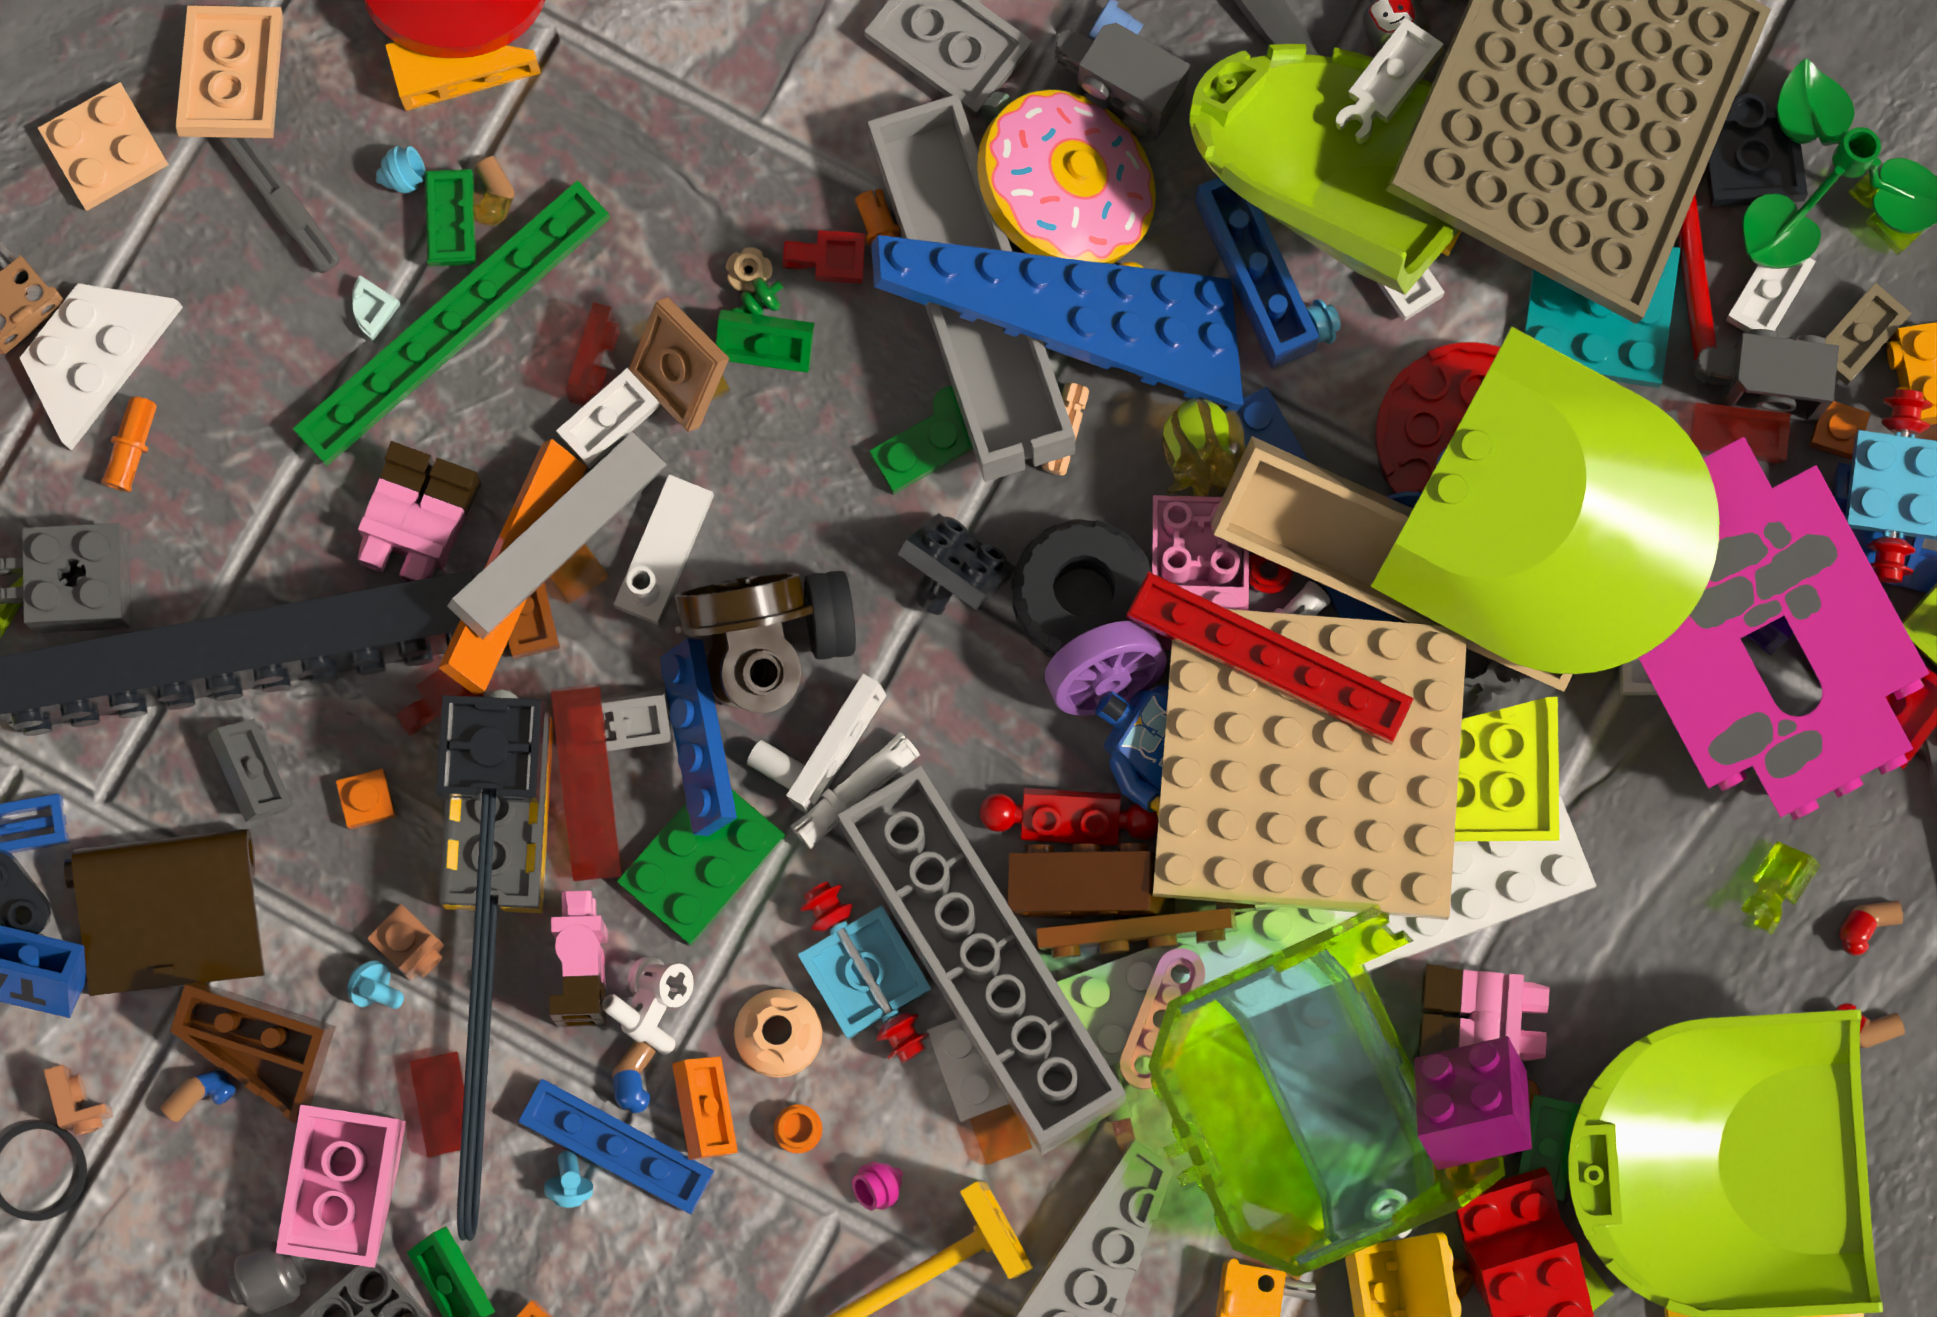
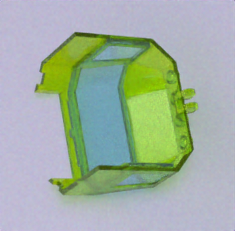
[1148,904,1505,1277]

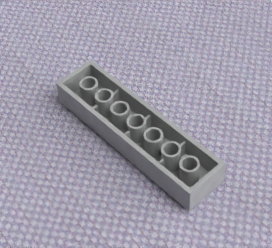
[837,766,1126,1156]

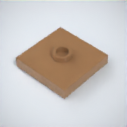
[628,297,729,432]

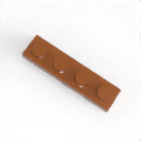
[1036,908,1237,959]

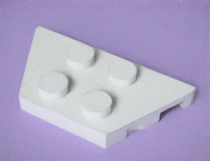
[20,283,183,451]

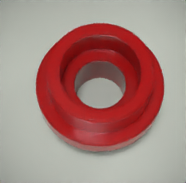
[1249,553,1293,594]

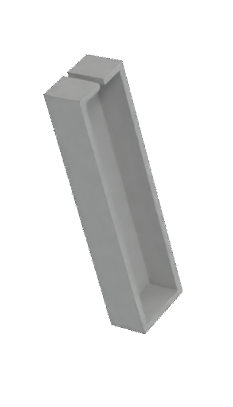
[868,94,1075,482]

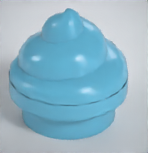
[376,146,426,194]

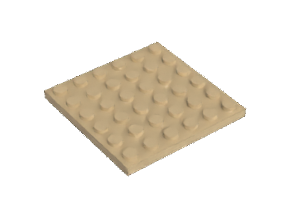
[1153,609,1467,920]

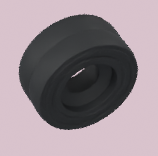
[804,570,856,660]

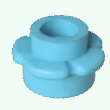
[1306,299,1341,344]

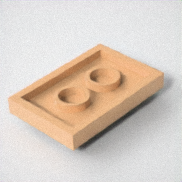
[176,6,284,138]

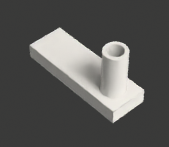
[613,475,714,626]
[747,674,886,813]

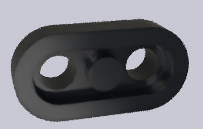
[0,850,51,934]

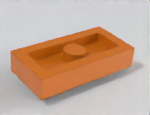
[672,1056,738,1160]

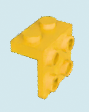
[1344,1232,1461,1317]

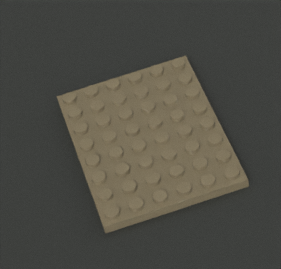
[1386,0,1771,324]

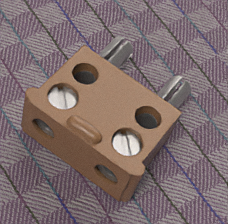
[0,242,64,355]

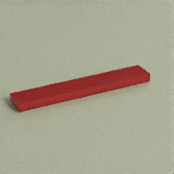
[1126,572,1414,745]

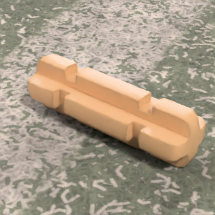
[1042,383,1089,475]

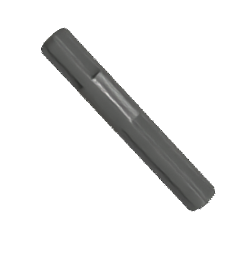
[219,137,340,273]

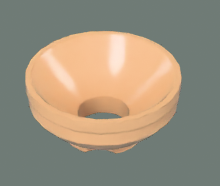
[734,989,823,1078]

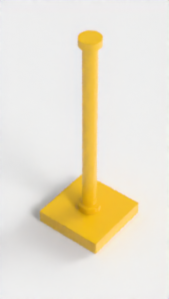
[827,1181,1035,1317]

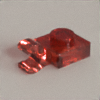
[396,669,484,736]

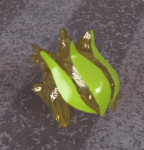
[1162,398,1247,497]

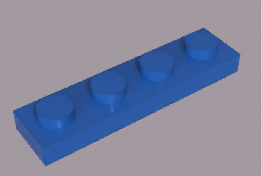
[660,638,737,836]
[518,1079,715,1215]

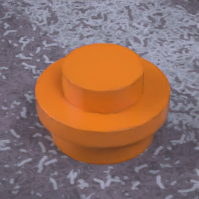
[774,1104,823,1154]

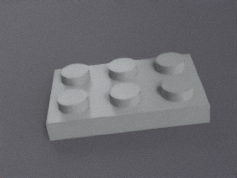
[864,0,1033,118]

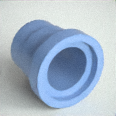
[1087,0,1144,40]

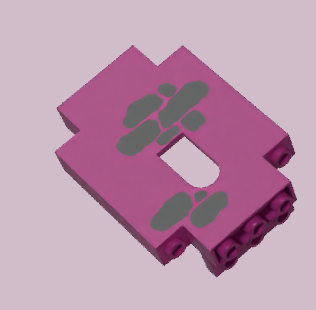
[1638,437,1930,820]

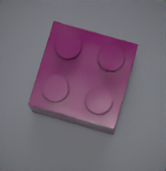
[1414,1036,1532,1170]

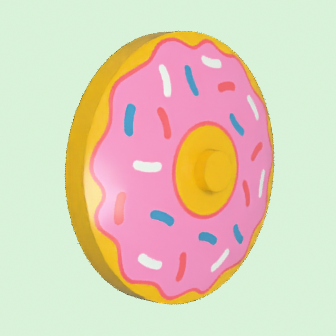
[977,90,1156,264]

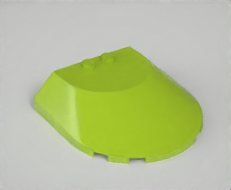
[1190,44,1460,295]
[1370,327,1719,674]
[1568,1009,1883,1317]

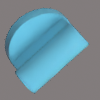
[347,961,404,1009]
[544,1151,593,1208]

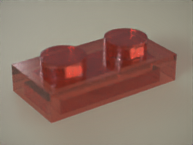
[565,302,620,406]
[1690,402,1791,464]
[409,1051,465,1159]

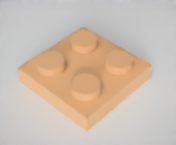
[38,82,169,211]

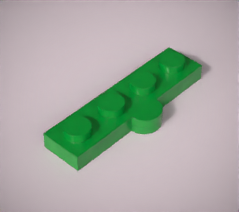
[869,386,973,495]

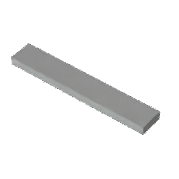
[447,432,667,640]

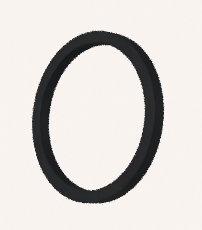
[0,1122,87,1221]

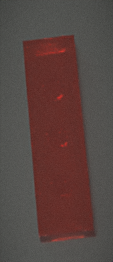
[551,684,622,882]

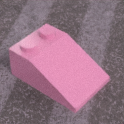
[276,1105,406,1268]

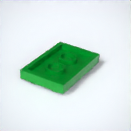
[617,789,786,946]

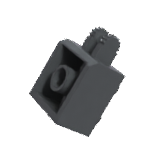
[1055,23,1190,140]
[1691,329,1839,424]
[0,523,131,633]

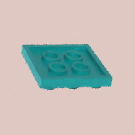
[1524,247,1680,388]

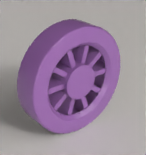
[1045,621,1167,716]

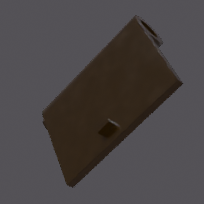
[64,829,265,996]

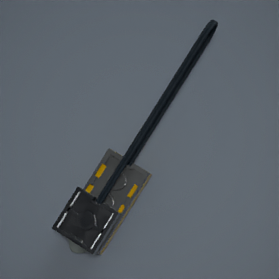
[436,689,554,1241]

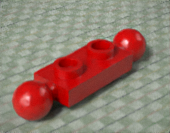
[979,788,1158,846]

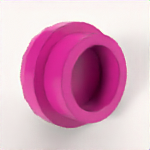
[852,1161,903,1211]

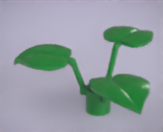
[1742,58,1937,269]

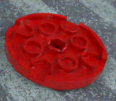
[1375,342,1501,494]

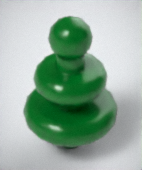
[730,277,784,315]

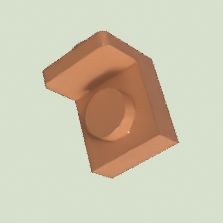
[367,904,445,980]
[44,1064,114,1136]

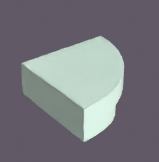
[352,275,400,343]

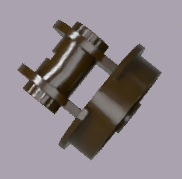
[673,573,813,713]

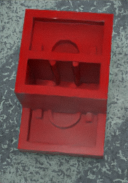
[1451,1167,1594,1317]

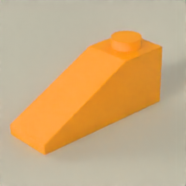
[385,42,541,111]

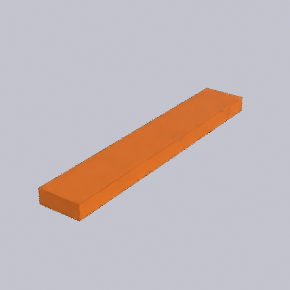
[438,439,587,696]

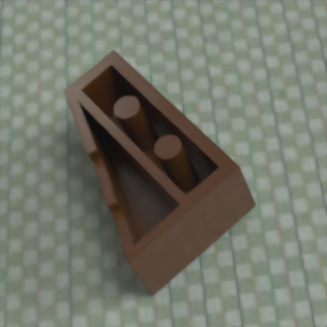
[1008,843,1175,920]
[170,981,336,1124]

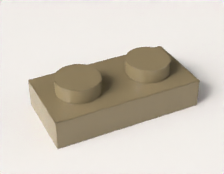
[1825,283,1912,386]

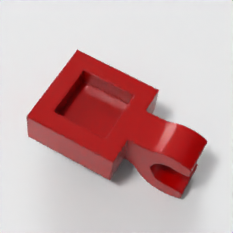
[782,230,865,284]

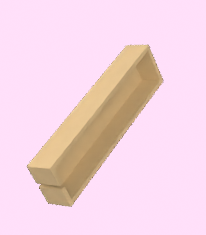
[1211,436,1573,692]

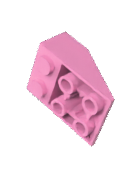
[1151,495,1249,650]

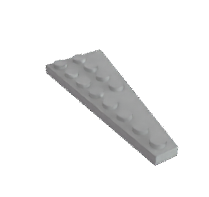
[1012,1139,1175,1317]

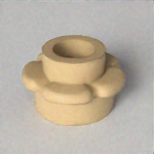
[726,247,772,293]

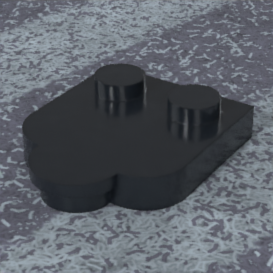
[1706,93,1808,207]

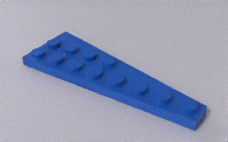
[871,235,1244,413]

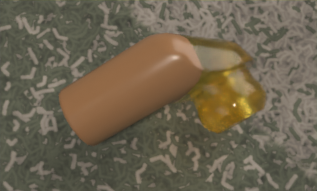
[474,156,515,226]

